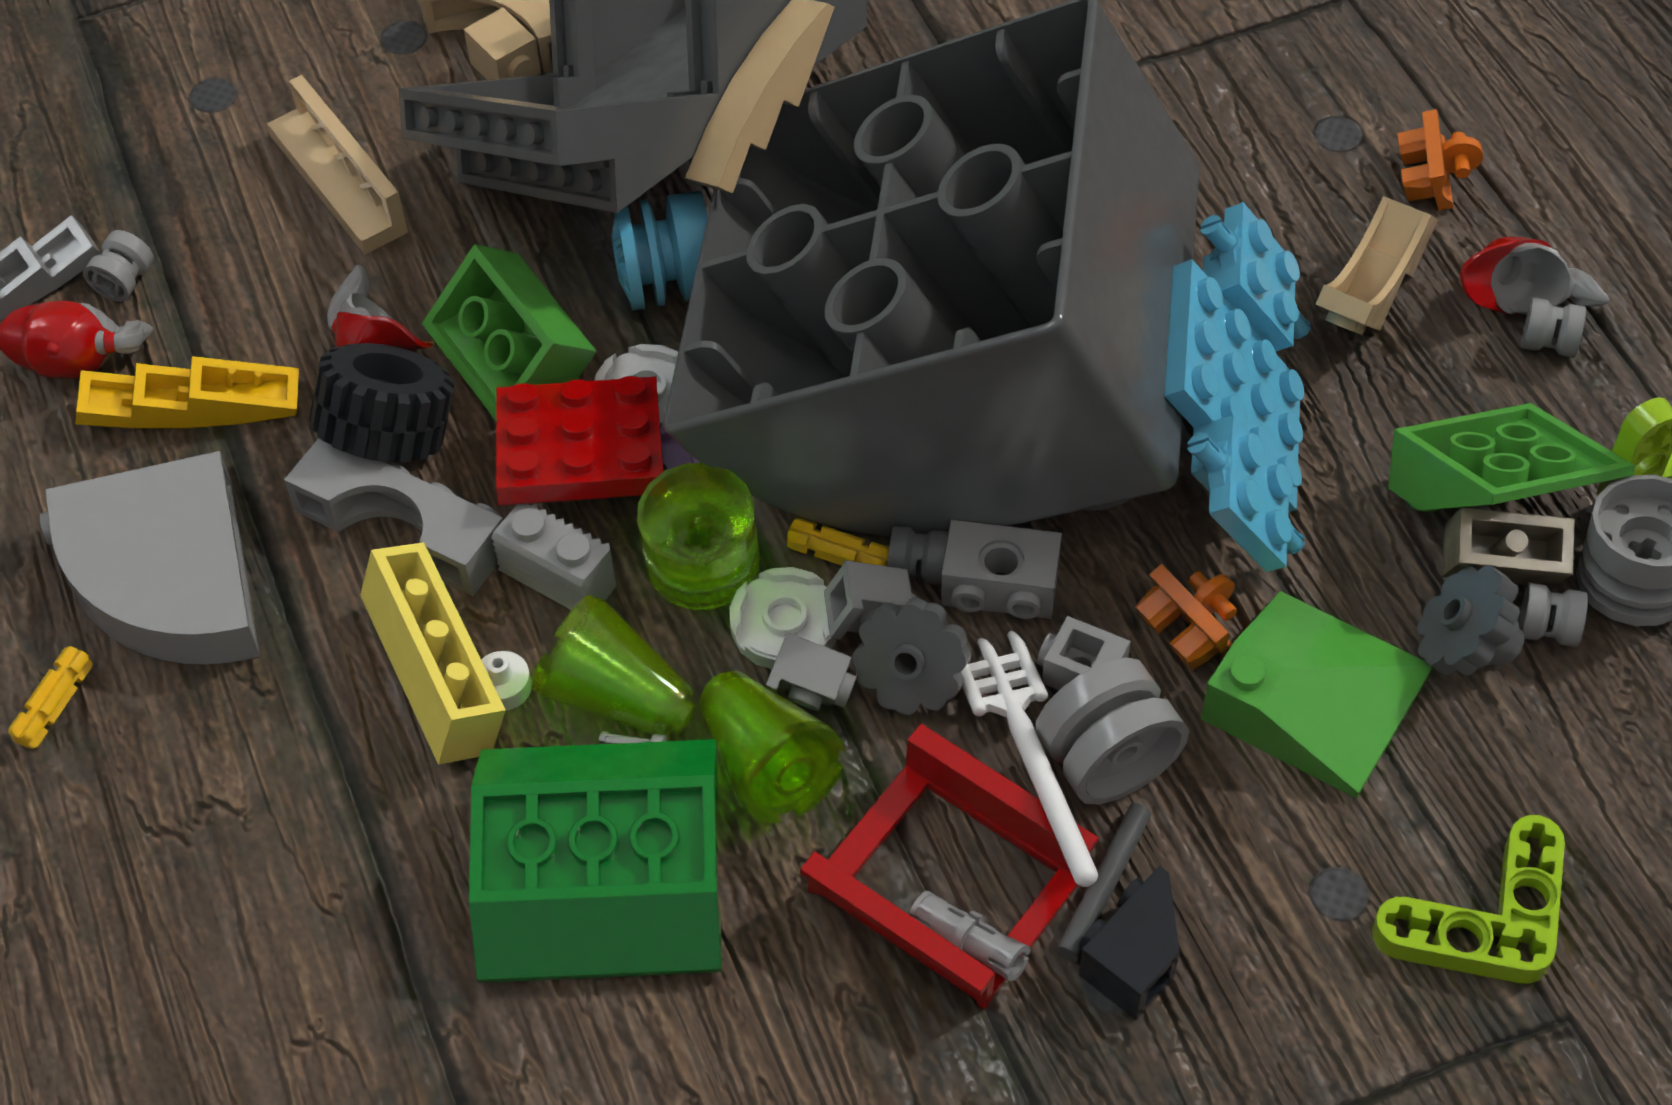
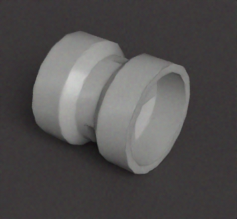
[83,230,154,302]
[1521,297,1586,358]
[1519,582,1588,648]

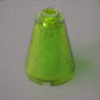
[531,594,698,736]
[699,670,845,824]

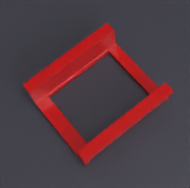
[800,723,1099,1010]

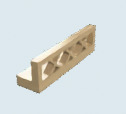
[267,75,408,255]

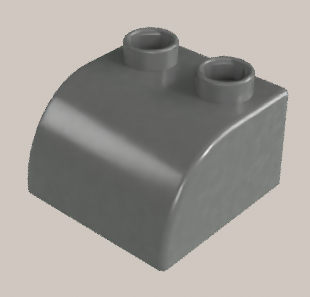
[663,0,1200,537]

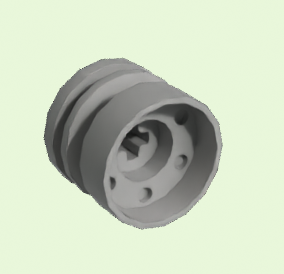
[1576,475,1672,626]

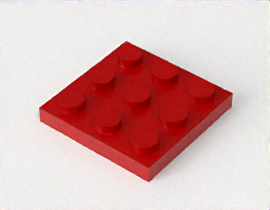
[496,376,665,506]

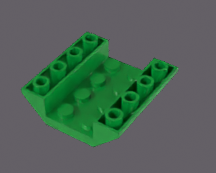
[469,739,722,983]

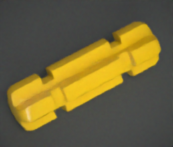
[787,518,889,566]
[8,646,93,749]

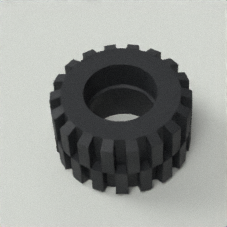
[309,343,454,462]

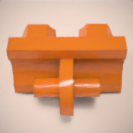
[1397,109,1483,211]
[1135,563,1237,671]

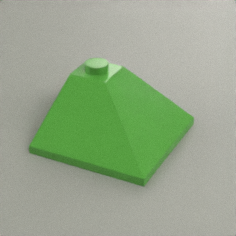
[1388,403,1635,512]
[1201,591,1433,799]

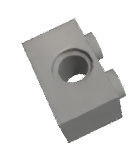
[941,520,1062,619]

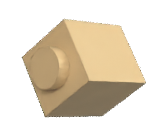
[464,8,541,80]

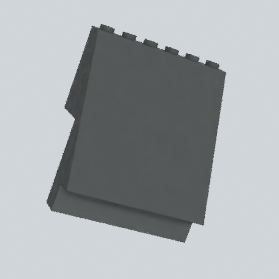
[398,0,868,213]

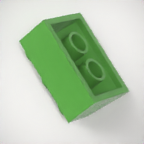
[422,244,597,421]

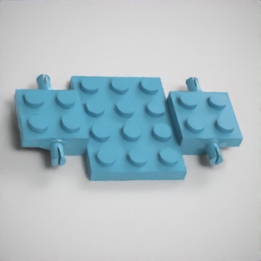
[1164,202,1311,572]

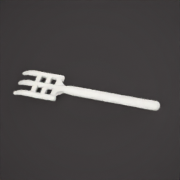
[961,631,1098,887]

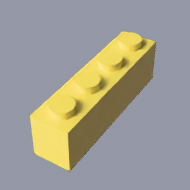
[360,542,506,765]

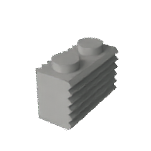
[491,503,616,619]

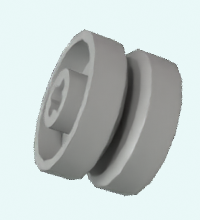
[1036,657,1189,805]

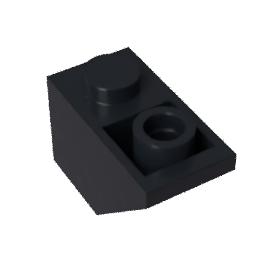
[1079,866,1180,1020]

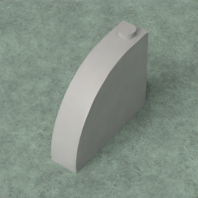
[40,451,260,664]

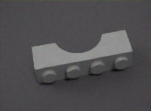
[284,438,503,596]

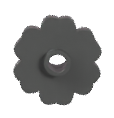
[1417,565,1525,676]
[852,597,971,715]

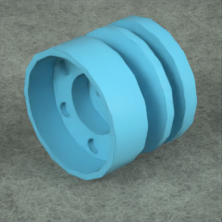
[611,190,708,311]

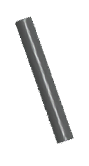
[1056,803,1152,962]

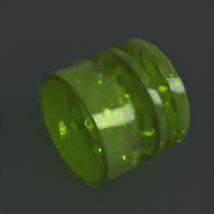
[637,463,760,609]

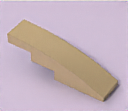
[685,0,835,193]

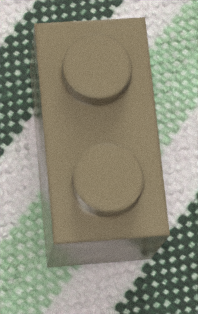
[1442,507,1575,588]

